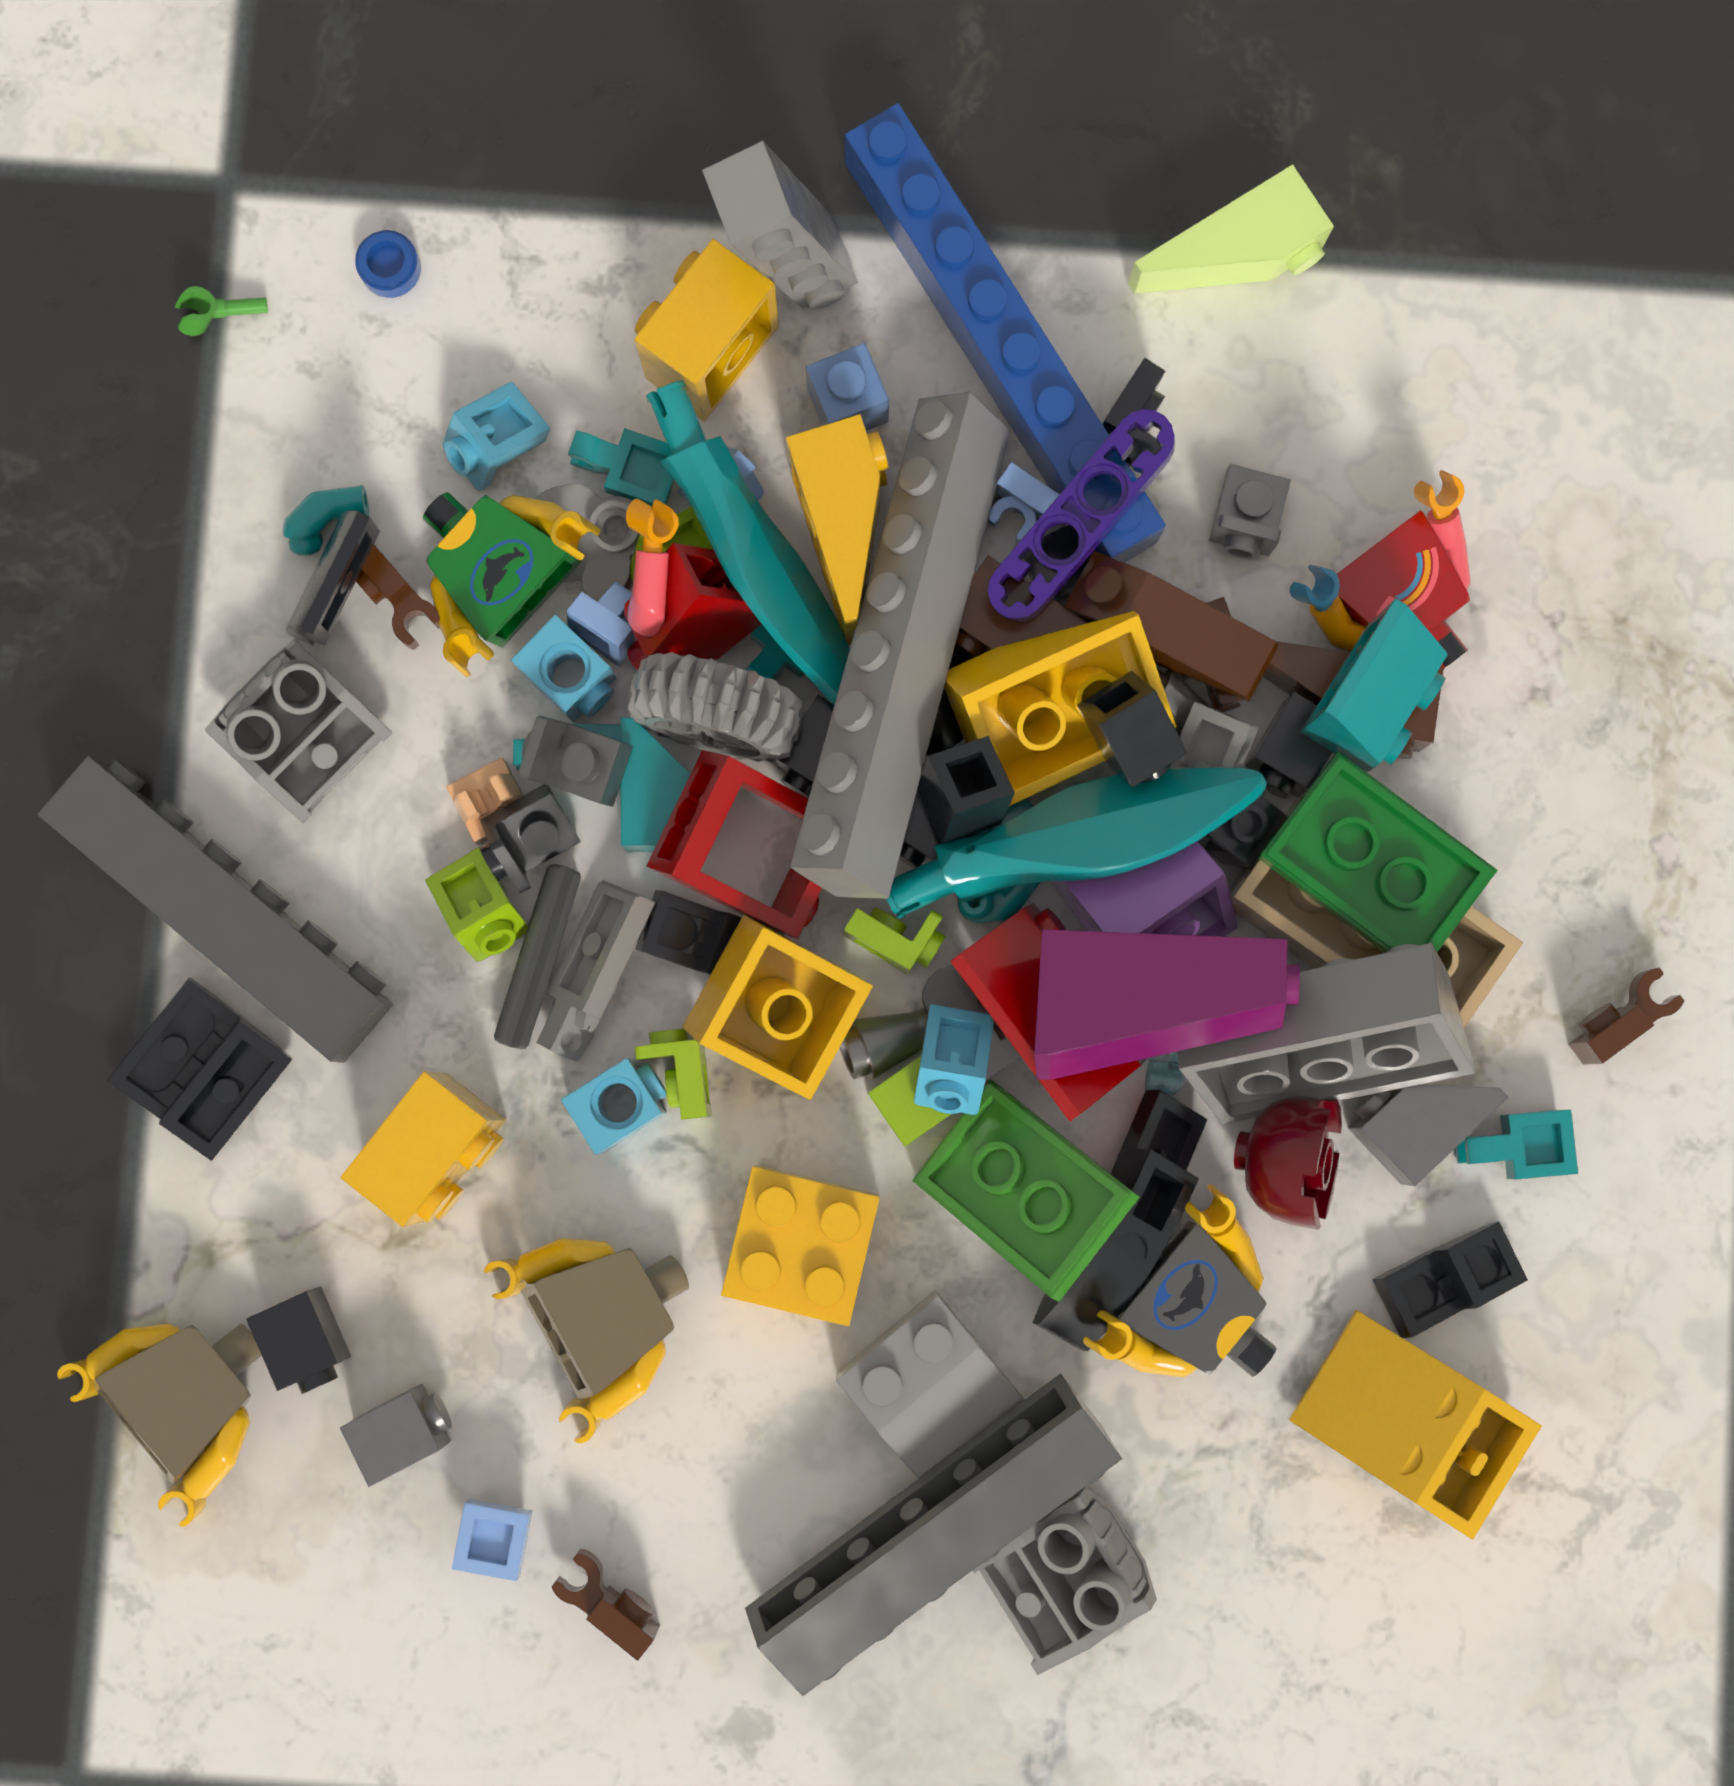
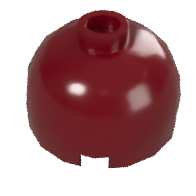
[1234,1096,1342,1230]

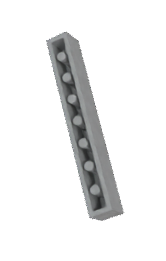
[790,392,1011,899]

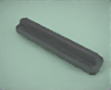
[494,864,581,1049]

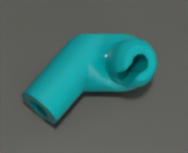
[283,485,369,556]
[958,882,1041,923]

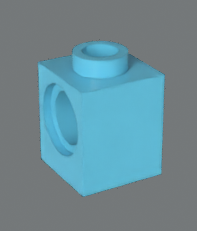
[511,614,617,723]
[561,1058,667,1155]

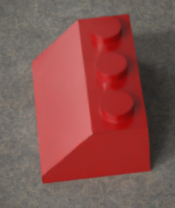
[950,903,1147,1122]

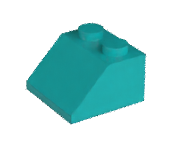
[1300,598,1448,772]

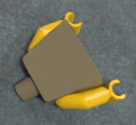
[484,1238,689,1443]
[57,1323,262,1527]

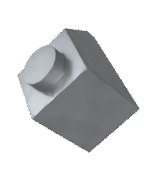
[1348,1085,1509,1186]

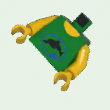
[423,492,601,677]

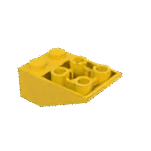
[1288,1310,1542,1540]

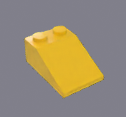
[786,414,888,646]
[944,611,1177,806]

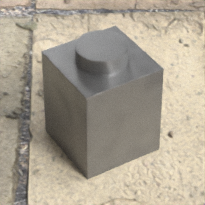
[340,1383,452,1487]

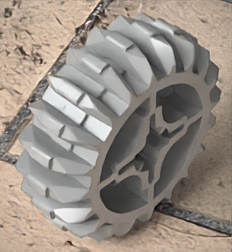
[628,652,803,762]

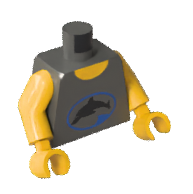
[1083,1184,1277,1378]

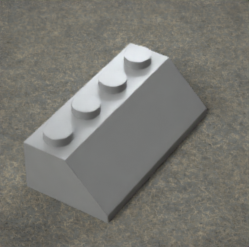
[1178,943,1475,1124]

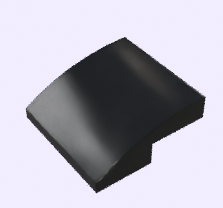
[285,511,380,646]
[107,976,292,1161]

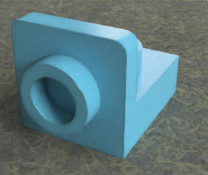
[443,381,551,491]
[914,1004,994,1115]

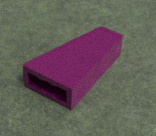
[1034,929,1300,1080]

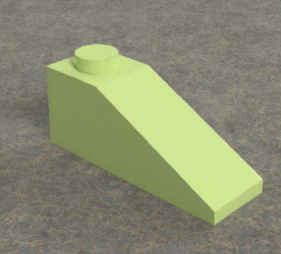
[1127,164,1334,294]

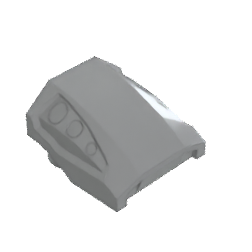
[205,639,392,823]
[972,1487,1157,1675]

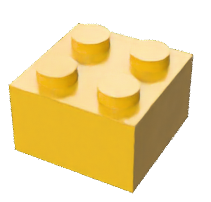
[634,238,779,422]
[682,914,873,1101]
[340,1071,506,1227]
[721,1165,880,1327]

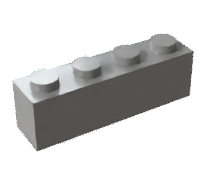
[702,141,858,309]

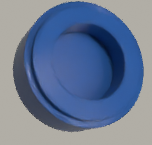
[355,230,421,298]

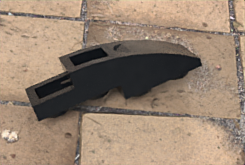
[1032,1090,1208,1351]

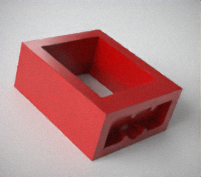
[646,750,822,939]

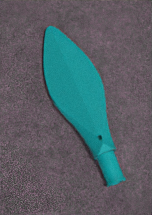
[645,380,850,705]
[886,768,1267,919]

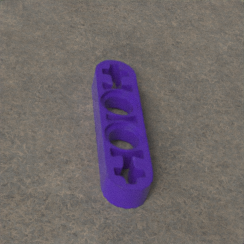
[988,409,1176,622]

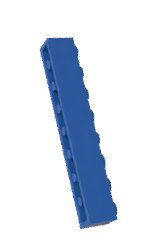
[844,103,1166,563]

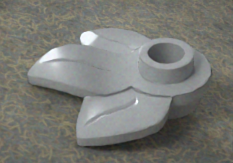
[535,484,640,602]

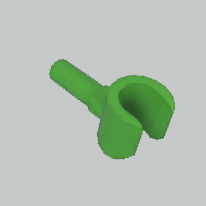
[175,286,268,336]

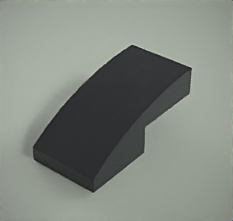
[635,890,784,975]
[1372,1221,1528,1338]

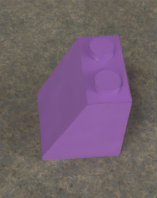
[1051,841,1238,937]

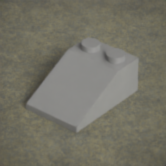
[836,1290,1025,1479]

